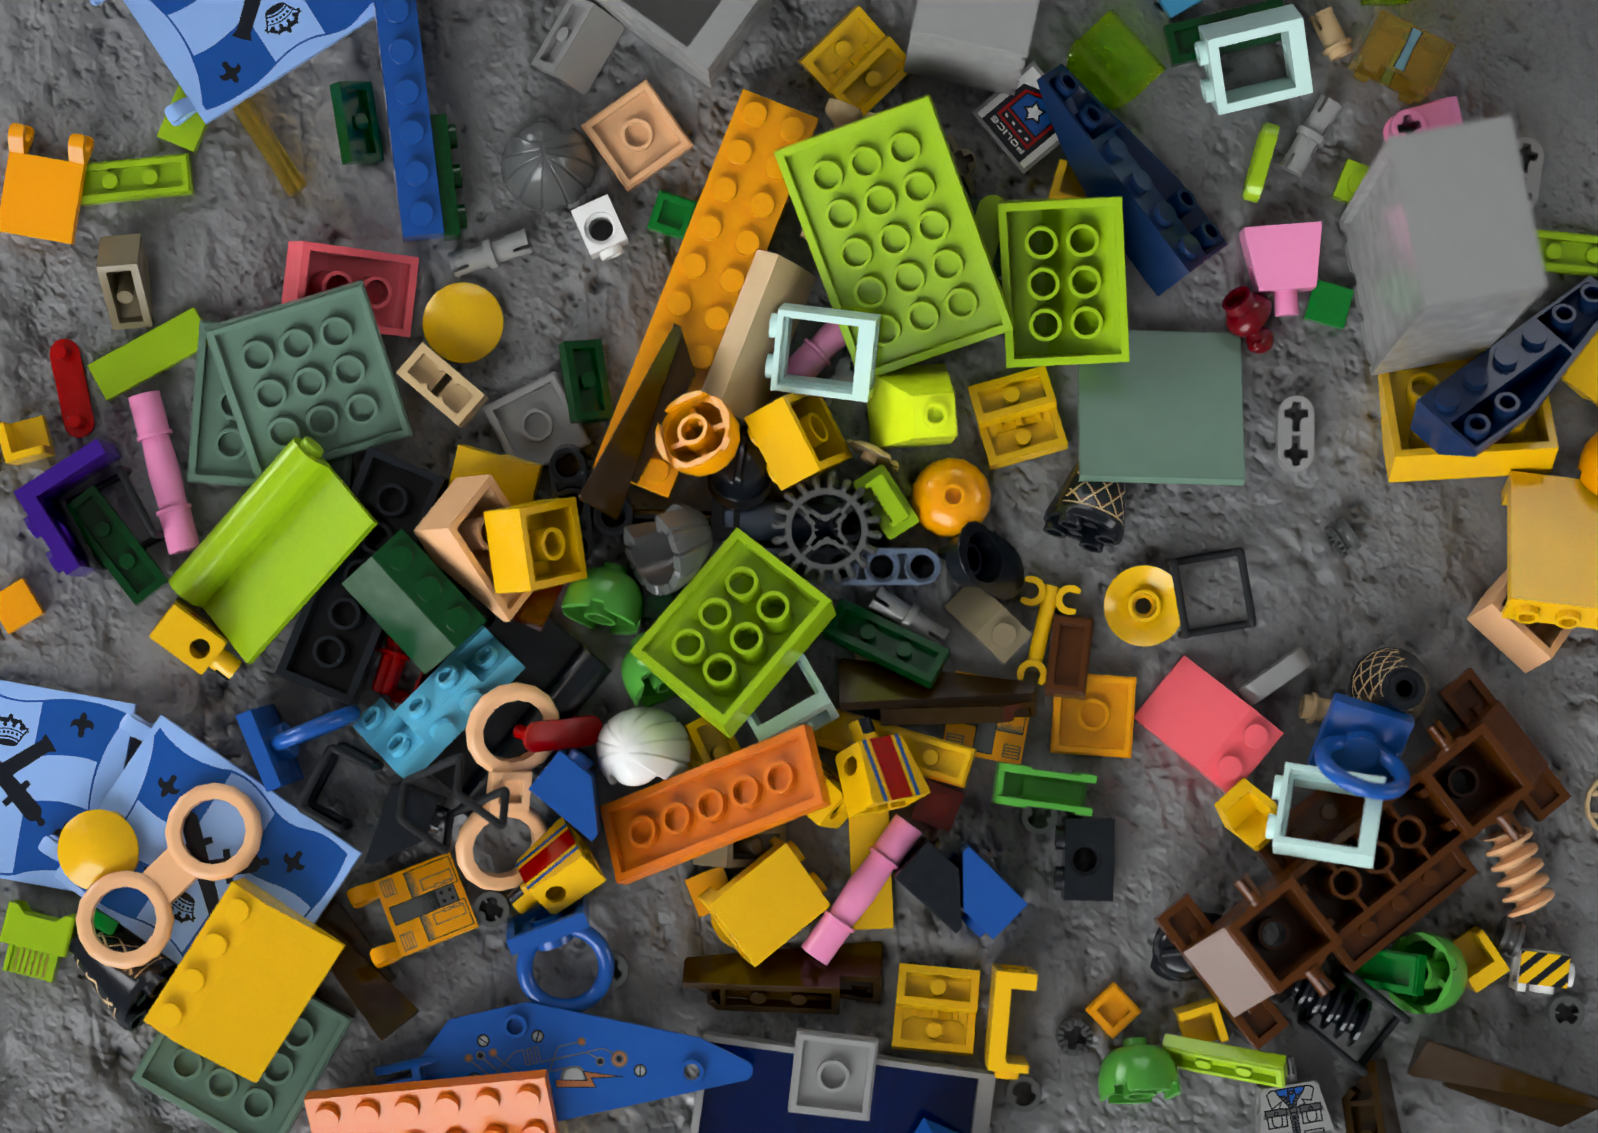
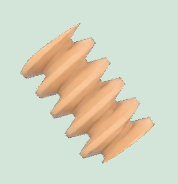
[1480,827,1555,918]

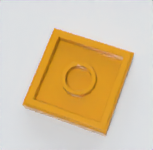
[1050,674,1137,758]

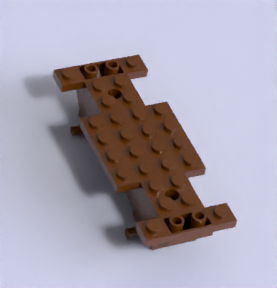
[1154,668,1571,1050]

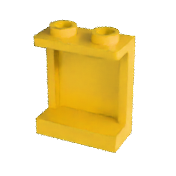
[697,836,831,967]
[983,963,1038,1080]

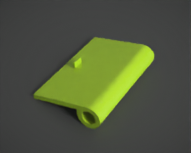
[168,436,378,664]

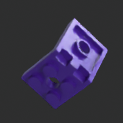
[13,438,122,577]

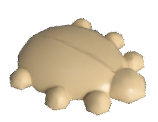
[845,439,899,472]

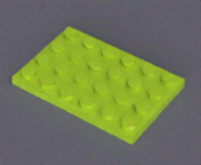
[774,94,1015,377]

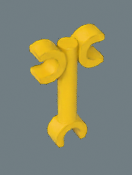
[1016,575,1081,685]

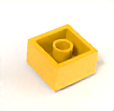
[744,393,853,491]
[483,497,588,594]

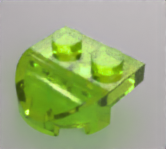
[1066,9,1167,110]

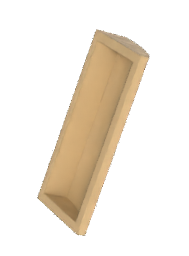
[701,249,816,423]

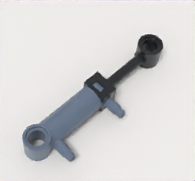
[593,470,870,544]

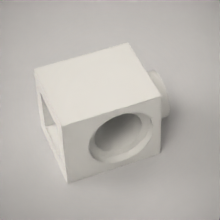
[571,194,629,262]

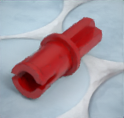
[371,635,410,696]

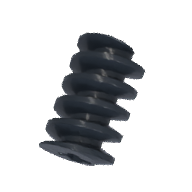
[1278,971,1372,1047]

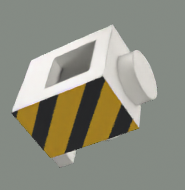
[1509,948,1575,994]

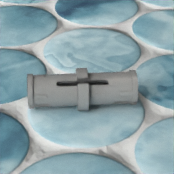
[1279,95,1343,178]
[448,228,533,278]
[868,586,950,645]

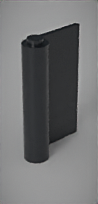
[427,600,612,817]

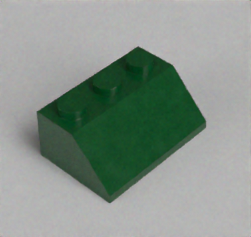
[342,528,487,675]

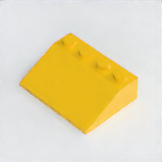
[1378,357,1559,483]
[143,877,346,1083]

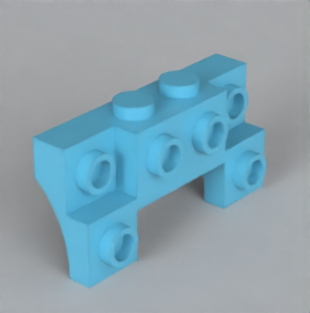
[353,625,526,785]

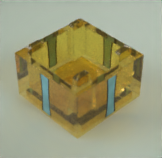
[1347,10,1456,104]

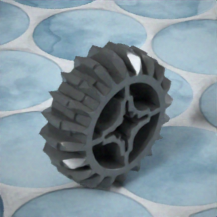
[771,475,882,586]

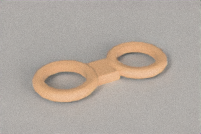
[455,682,559,892]
[76,782,263,969]

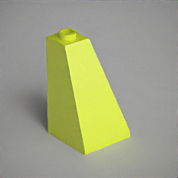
[867,364,957,449]

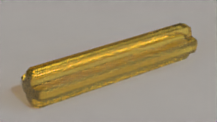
[232,97,307,196]

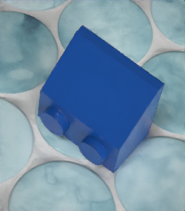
[529,747,602,841]
[959,842,1028,940]

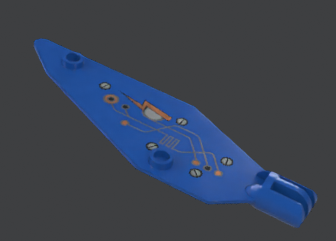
[374,1001,754,1121]

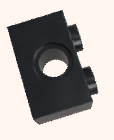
[1054,816,1115,901]

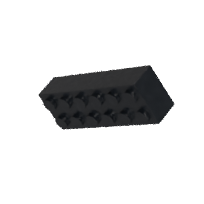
[275,446,449,705]

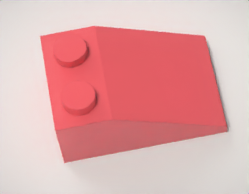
[281,241,419,338]
[1134,655,1284,794]

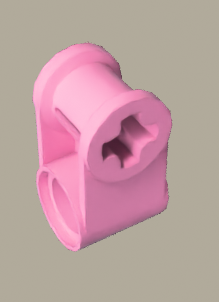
[1382,96,1463,142]

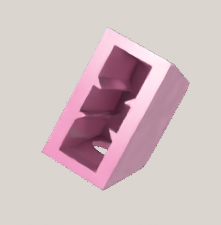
[1239,221,1322,317]

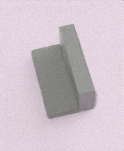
[531,0,625,95]

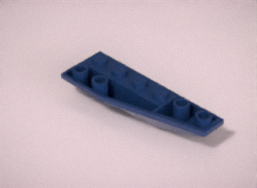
[1036,64,1228,296]
[1410,275,1598,457]

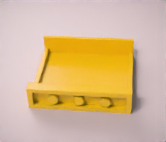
[1501,471,1598,630]

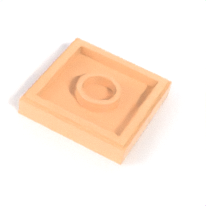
[581,79,694,193]

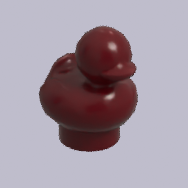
[1222,286,1274,354]

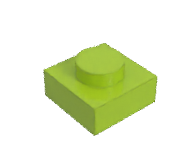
[1331,158,1370,205]

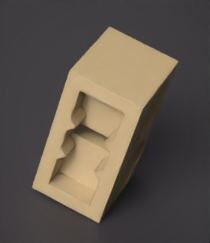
[396,342,489,429]

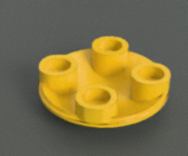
[423,282,504,364]
[57,809,139,889]

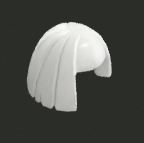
[596,707,691,786]

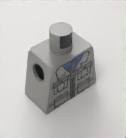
[1255,1056,1336,1133]

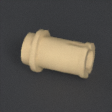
[1309,7,1353,62]
[1298,692,1332,724]

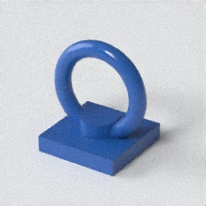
[1307,692,1415,800]
[236,704,361,792]
[506,895,614,1012]

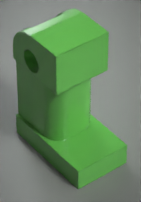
[991,761,1097,817]

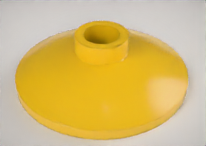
[1103,565,1185,647]

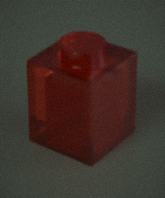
[910,777,964,832]

